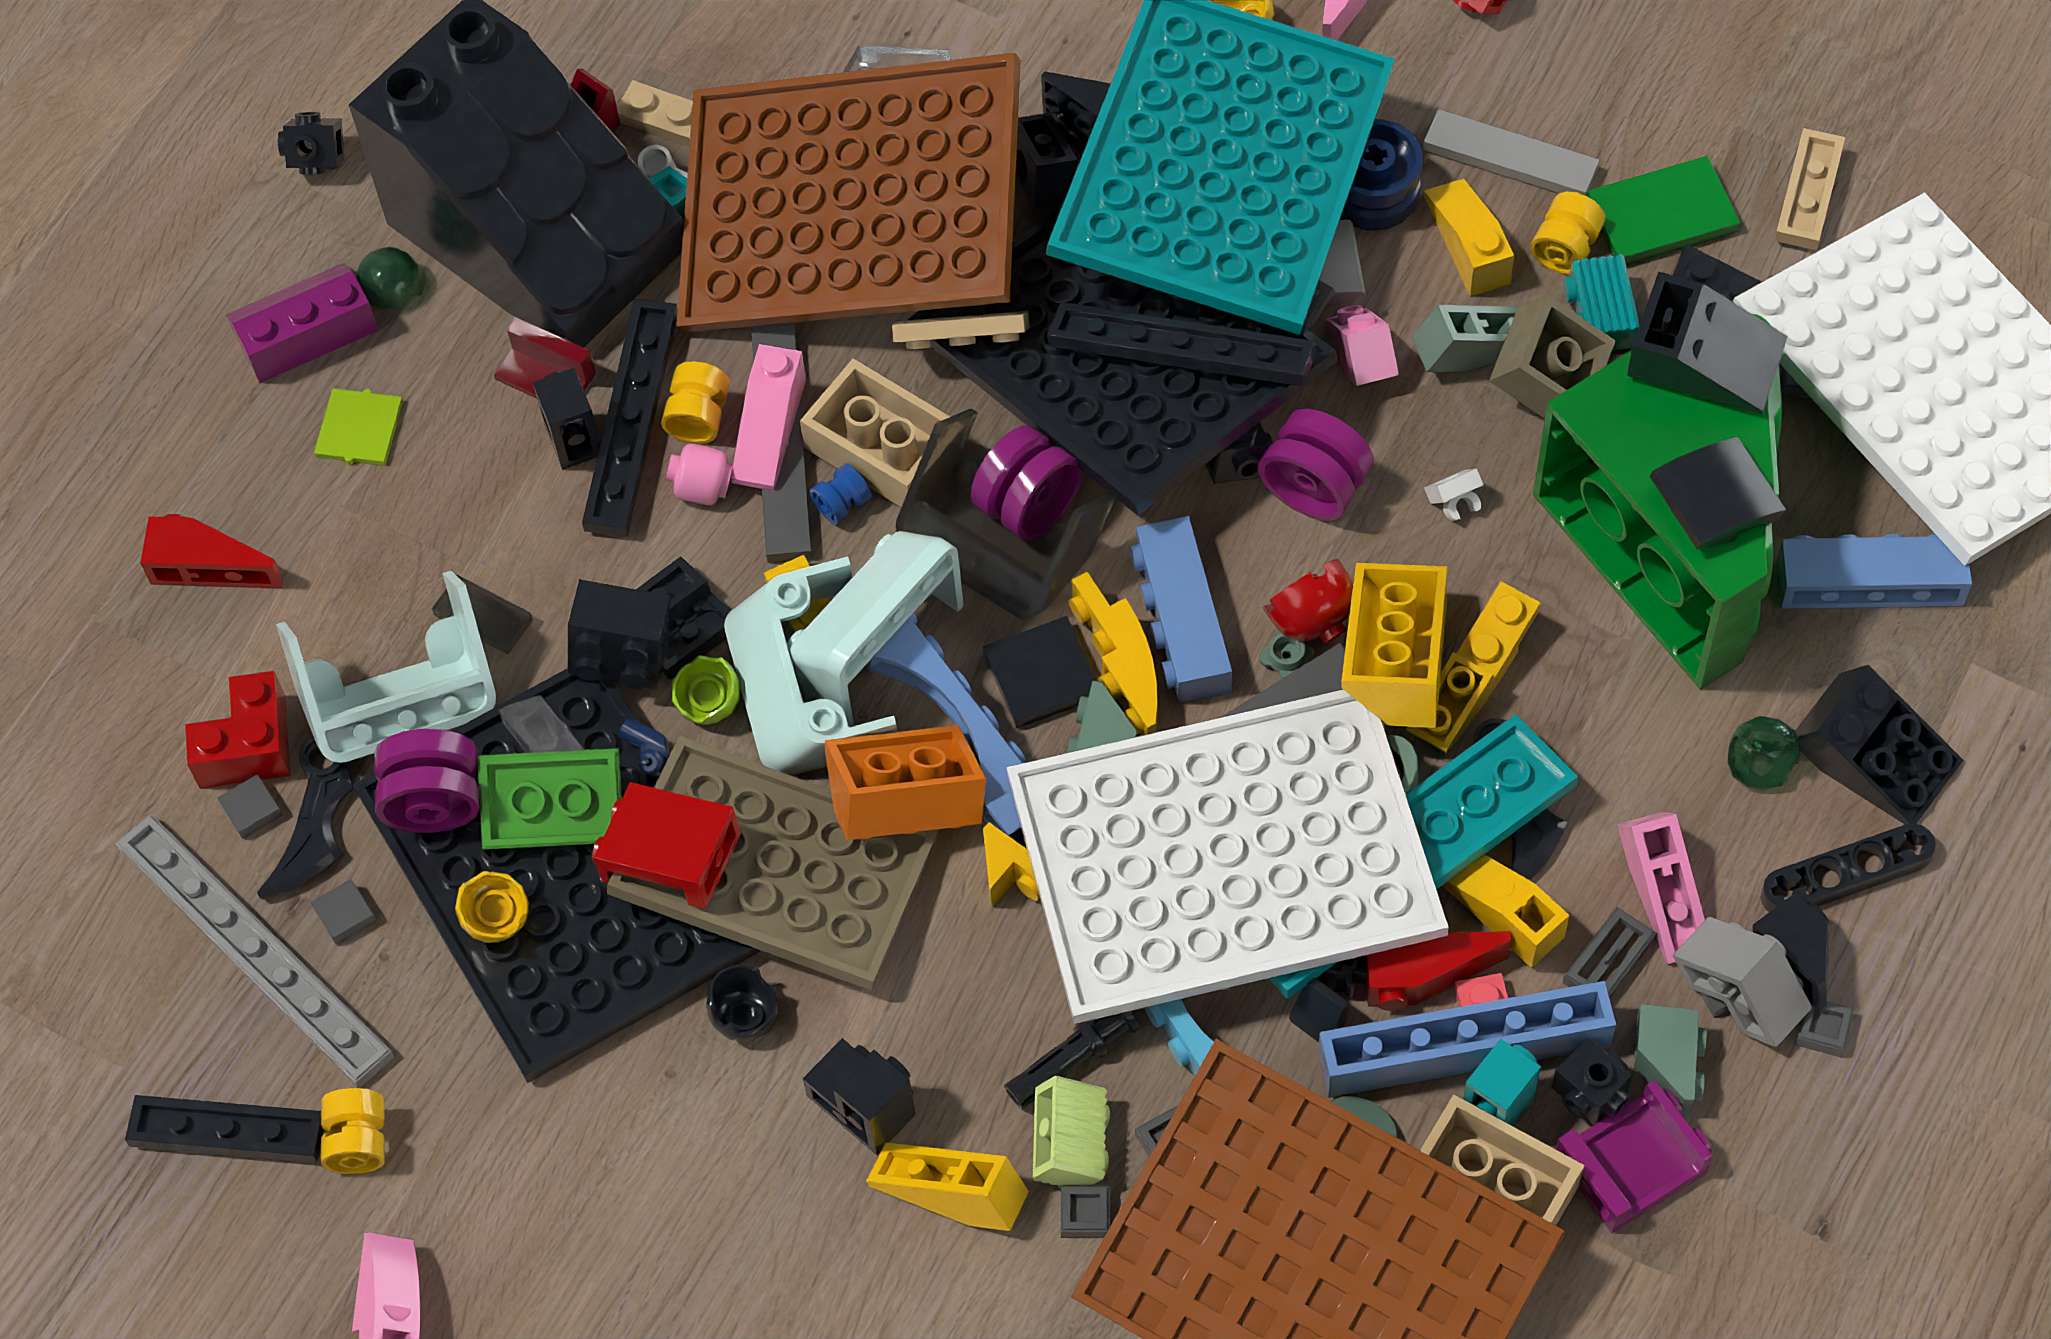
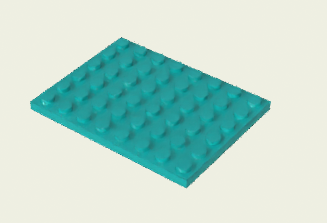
[1046,0,1395,335]

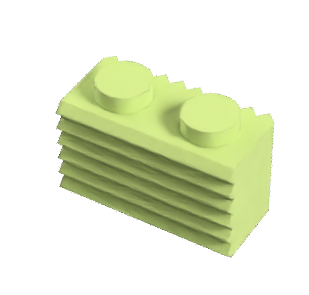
[1033,1076,1110,1187]

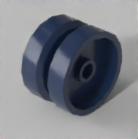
[1340,119,1423,231]

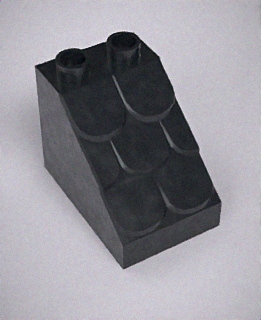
[348,0,684,348]

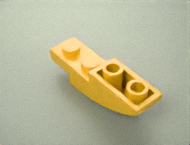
[1069,572,1158,736]
[1406,581,1541,754]

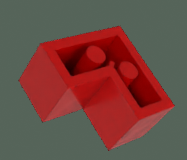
[185,671,291,789]

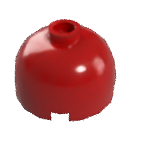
[1263,559,1353,644]

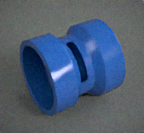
[810,463,872,525]

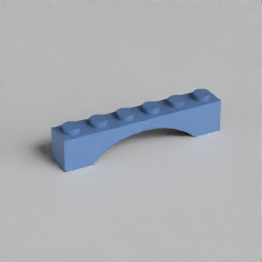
[865,612,1026,842]

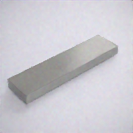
[1423,109,1599,196]

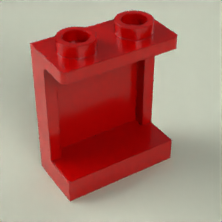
[592,782,741,909]

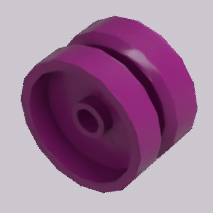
[1258,408,1374,521]
[971,425,1082,542]
[374,729,479,833]

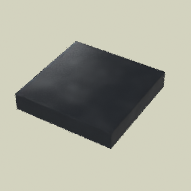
[983,616,1096,728]

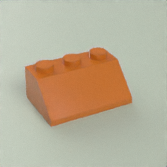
[824,725,986,840]

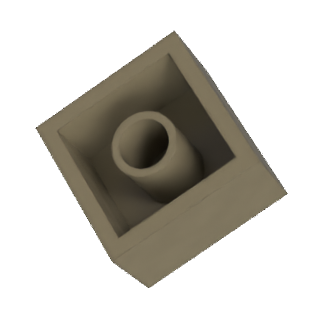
[1489,294,1615,418]

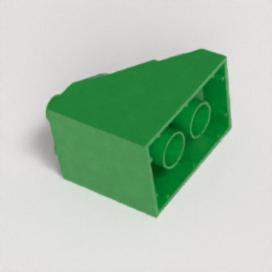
[1533,294,1783,690]

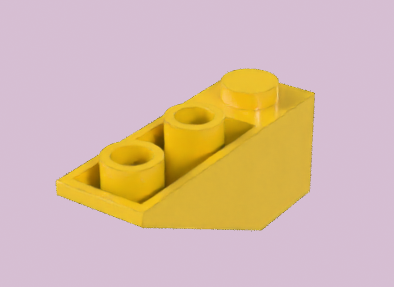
[1442,854,1569,968]

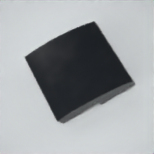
[1649,437,1786,550]
[637,556,731,680]

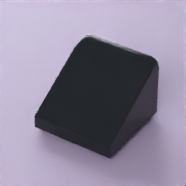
[1289,978,1348,1043]

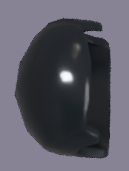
[706,964,778,1042]

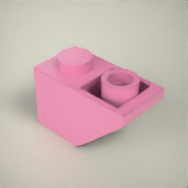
[1325,305,1399,386]

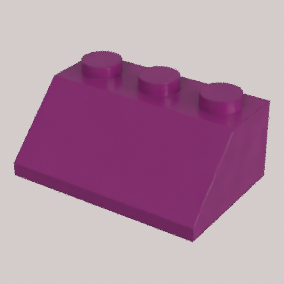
[226,263,379,383]

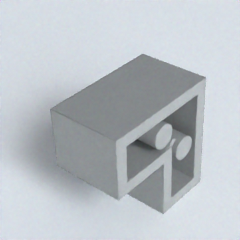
[1672,917,1812,1047]

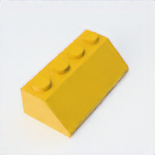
[1341,563,1447,728]

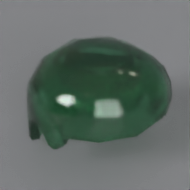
[356,246,425,310]
[1727,716,1801,791]

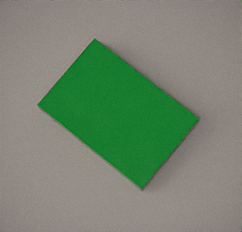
[1587,156,1740,264]

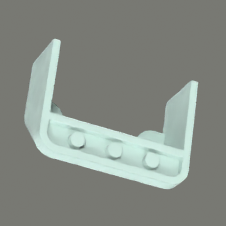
[787,531,964,727]
[724,557,897,776]
[276,571,496,763]

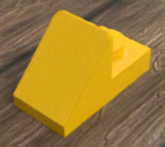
[983,822,1040,906]

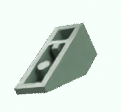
[1412,305,1520,373]

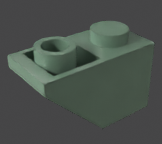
[1067,681,1137,753]
[1633,1004,1707,1118]

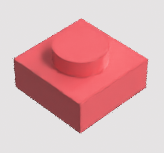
[1454,973,1508,1007]

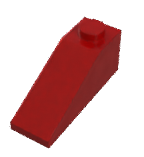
[140,514,283,589]
[1365,931,1511,1011]

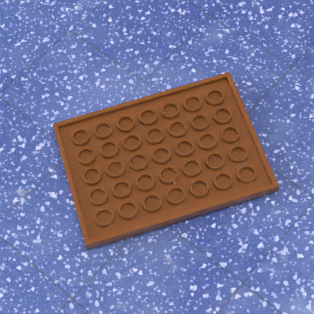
[676,53,1021,333]

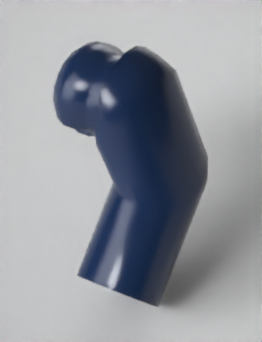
[619,718,670,777]

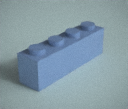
[1130,516,1232,704]
[1776,534,1972,609]

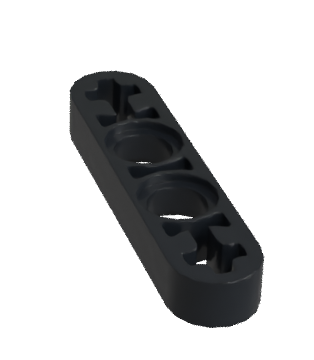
[1760,823,1936,912]

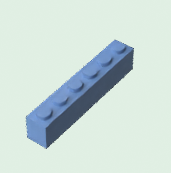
[1318,981,1616,1098]

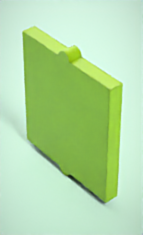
[314,388,403,466]

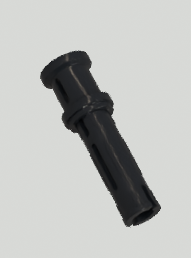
[1004,1011,1140,1110]

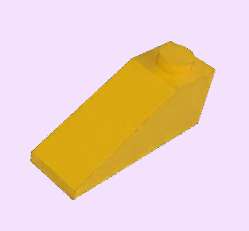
[1423,178,1514,297]
[866,1142,1029,1231]

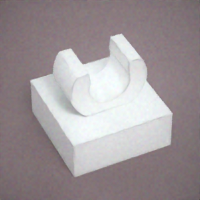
[1424,468,1483,521]

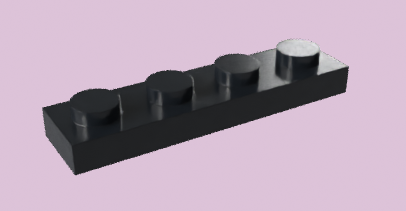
[125,1095,324,1163]

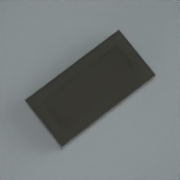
[432,575,533,654]

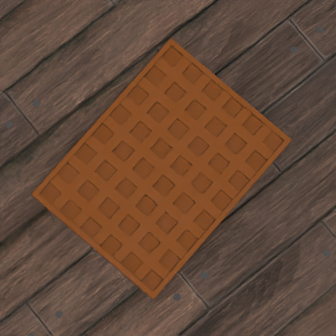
[1071,1039,1565,1339]

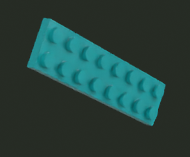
[1268,714,1578,999]

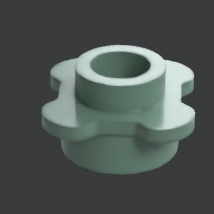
[1259,632,1314,679]

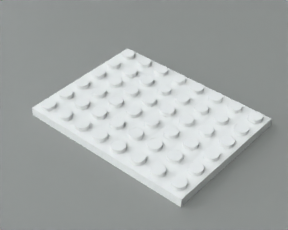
[1733,192,2051,566]
[1007,690,1448,1024]

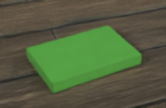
[477,748,622,849]

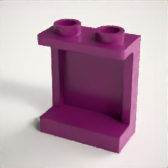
[1556,1080,1712,1233]

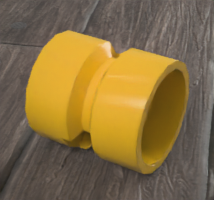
[1530,191,1606,275]
[661,361,730,444]
[321,1088,385,1174]

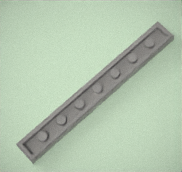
[115,814,394,1088]

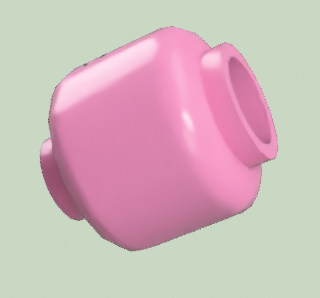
[666,443,733,506]

